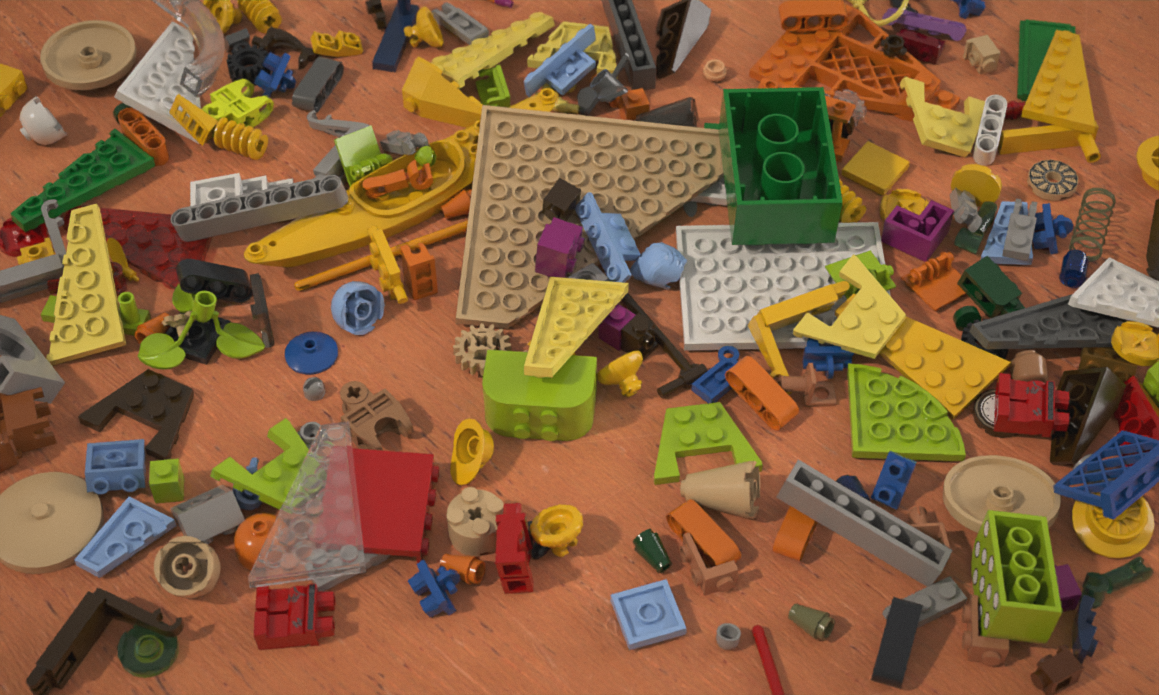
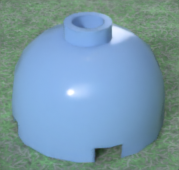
[331,281,385,335]

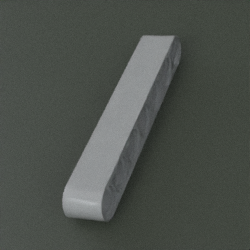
[170,175,349,242]

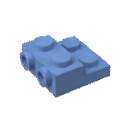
[85,439,146,494]

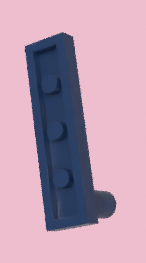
[372,0,420,72]

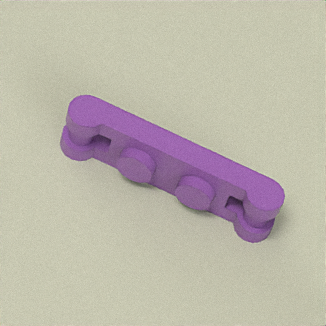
[882,8,966,41]

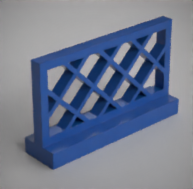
[1053,430,1159,520]

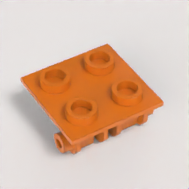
[901,252,966,311]

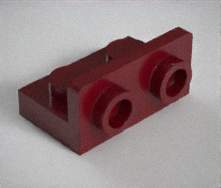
[895,29,946,65]

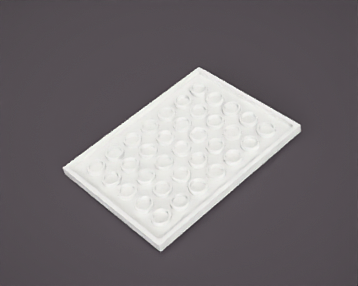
[676,222,891,351]

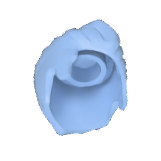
[630,242,687,290]

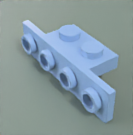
[524,24,596,97]
[575,192,641,283]

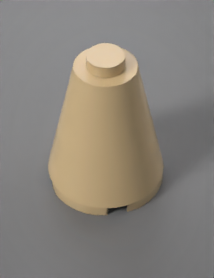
[680,461,760,518]

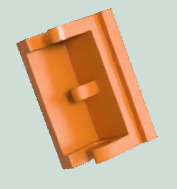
[400,243,438,300]

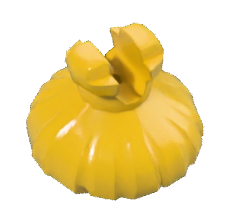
[201,0,243,36]
[404,6,444,48]
[597,350,643,398]
[530,504,583,557]

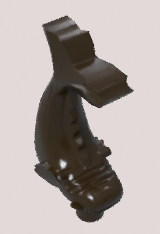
[252,26,320,69]

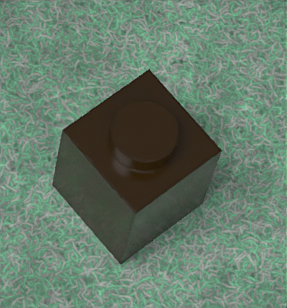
[542,178,581,221]

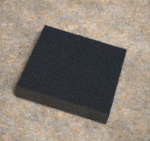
[166,312,231,365]

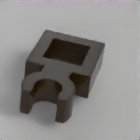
[365,0,387,30]

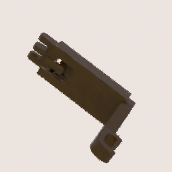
[26,587,184,695]

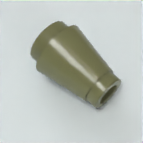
[788,603,835,641]

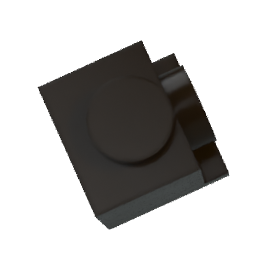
[621,313,658,362]

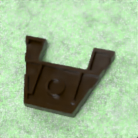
[78,369,194,460]

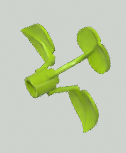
[138,284,265,370]

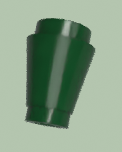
[633,529,672,573]

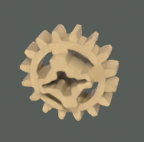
[453,323,511,376]

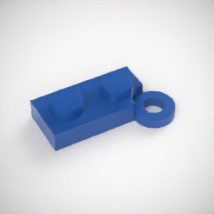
[691,346,739,403]

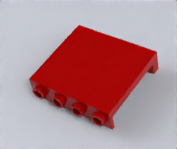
[315,447,439,563]

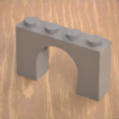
[0,315,65,404]

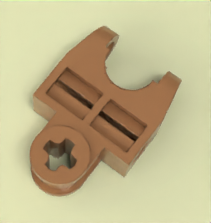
[340,381,414,450]

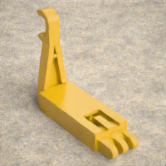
[748,281,850,395]

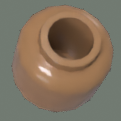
[1010,350,1048,383]

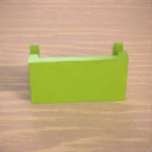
[476,65,511,108]

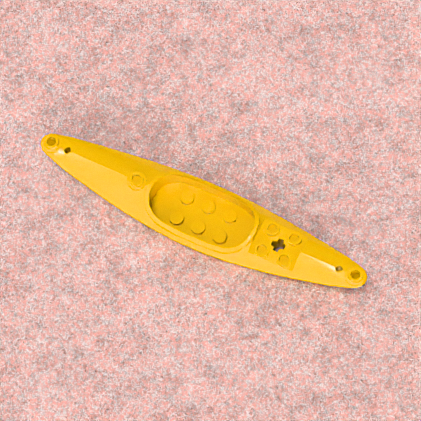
[244,88,559,267]

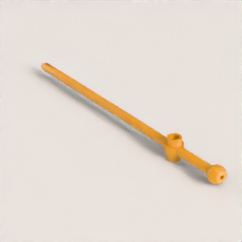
[294,220,468,291]

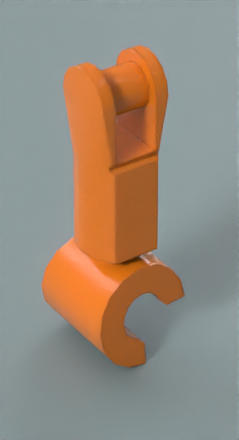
[362,160,433,199]

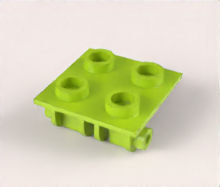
[334,125,393,187]
[825,250,896,299]

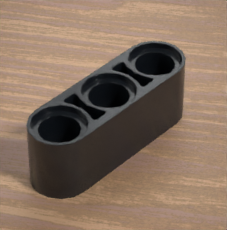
[176,259,253,303]
[871,597,923,689]

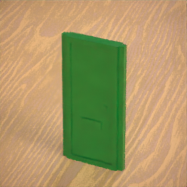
[1017,19,1076,101]

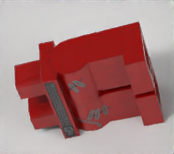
[994,373,1069,438]
[495,503,534,594]
[253,584,336,650]

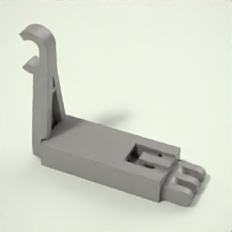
[307,110,369,185]
[0,200,66,303]

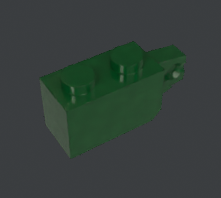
[957,256,1025,318]

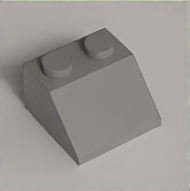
[170,485,245,544]

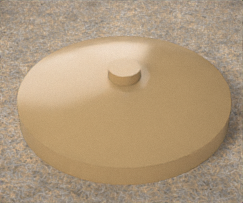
[40,20,137,90]
[943,455,1061,533]
[0,472,104,574]

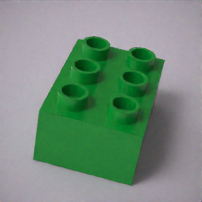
[718,87,843,245]

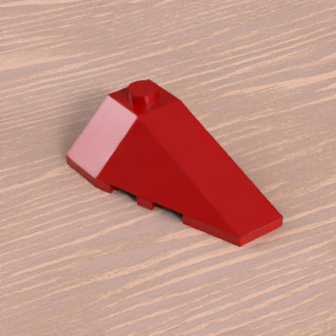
[1114,375,1159,467]

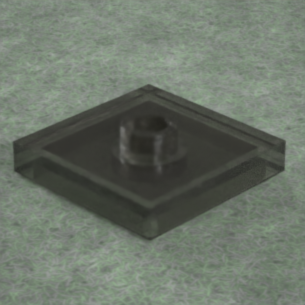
[250,273,275,348]

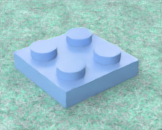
[610,579,686,650]

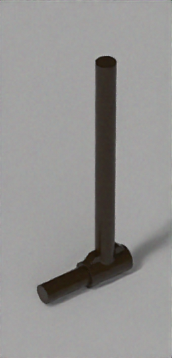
[621,293,708,398]

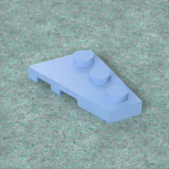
[980,201,1033,265]
[74,496,177,578]

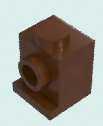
[1031,644,1084,695]

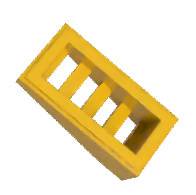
[169,94,218,146]

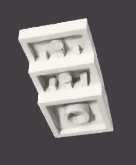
[190,173,297,220]

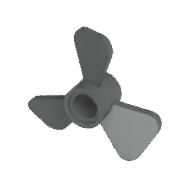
[577,52,630,116]

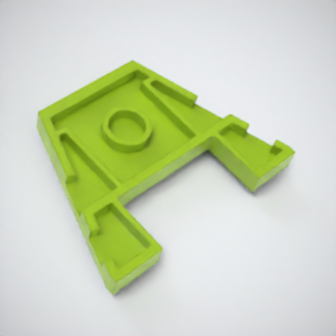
[654,402,763,485]
[210,418,327,515]

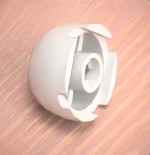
[20,96,67,145]

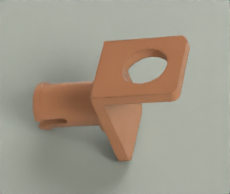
[778,363,837,406]
[908,506,950,566]

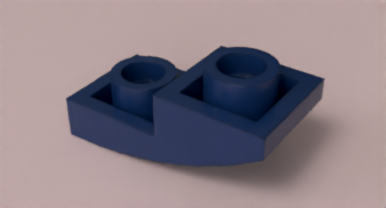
[1072,595,1098,665]

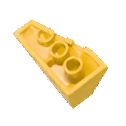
[402,57,483,128]

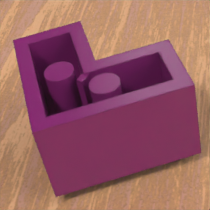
[881,200,954,262]
[535,217,585,278]

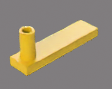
[998,121,1101,163]

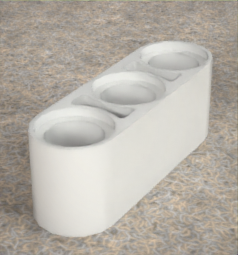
[973,95,1007,166]

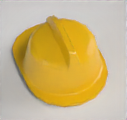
[450,418,494,485]

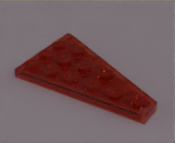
[63,206,213,289]

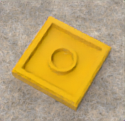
[841,141,910,196]

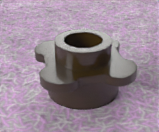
[880,35,907,57]

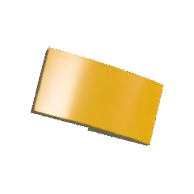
[310,30,363,57]

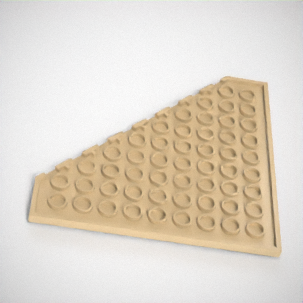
[456,105,724,329]

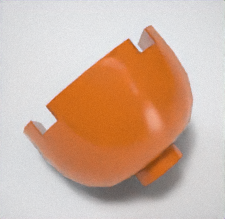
[234,513,293,572]

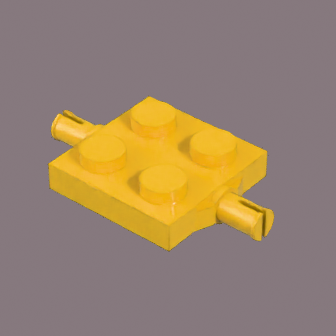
[367,225,408,304]

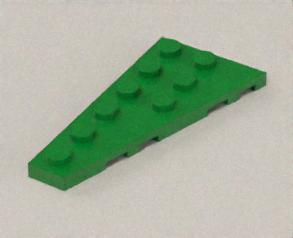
[10,129,155,232]

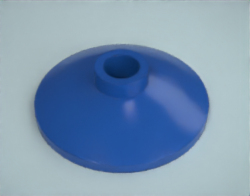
[285,331,338,375]

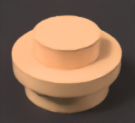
[703,59,727,81]

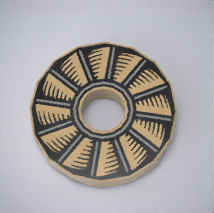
[1027,160,1078,201]

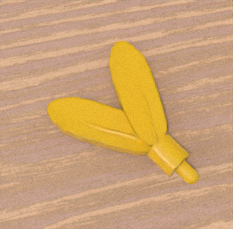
[107,237,139,282]

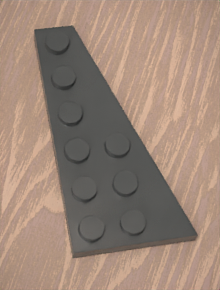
[969,294,1127,349]

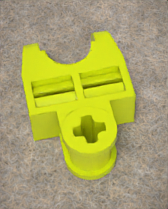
[201,79,274,137]

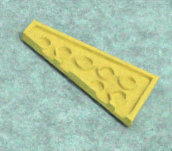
[431,12,555,89]
[46,203,127,366]
[524,277,629,378]

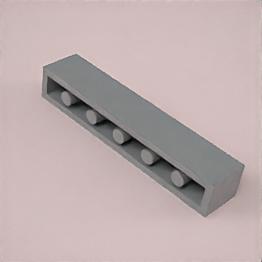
[776,460,953,587]

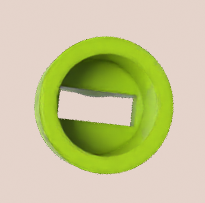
[414,146,436,167]

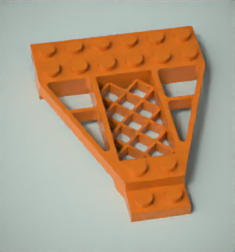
[749,4,961,122]

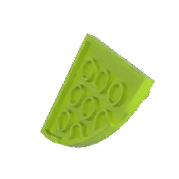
[847,363,966,461]

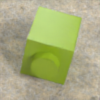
[149,458,184,504]

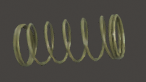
[1069,188,1116,262]

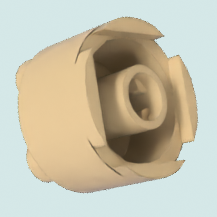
[447,487,503,556]
[154,536,221,599]

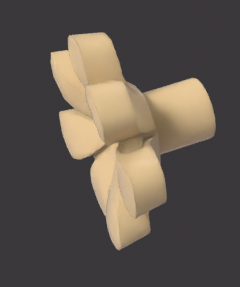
[162,311,196,337]

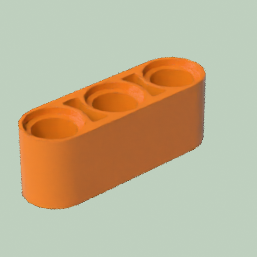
[778,0,848,32]
[118,108,169,166]
[725,356,799,431]
[666,499,741,568]
[772,506,818,562]

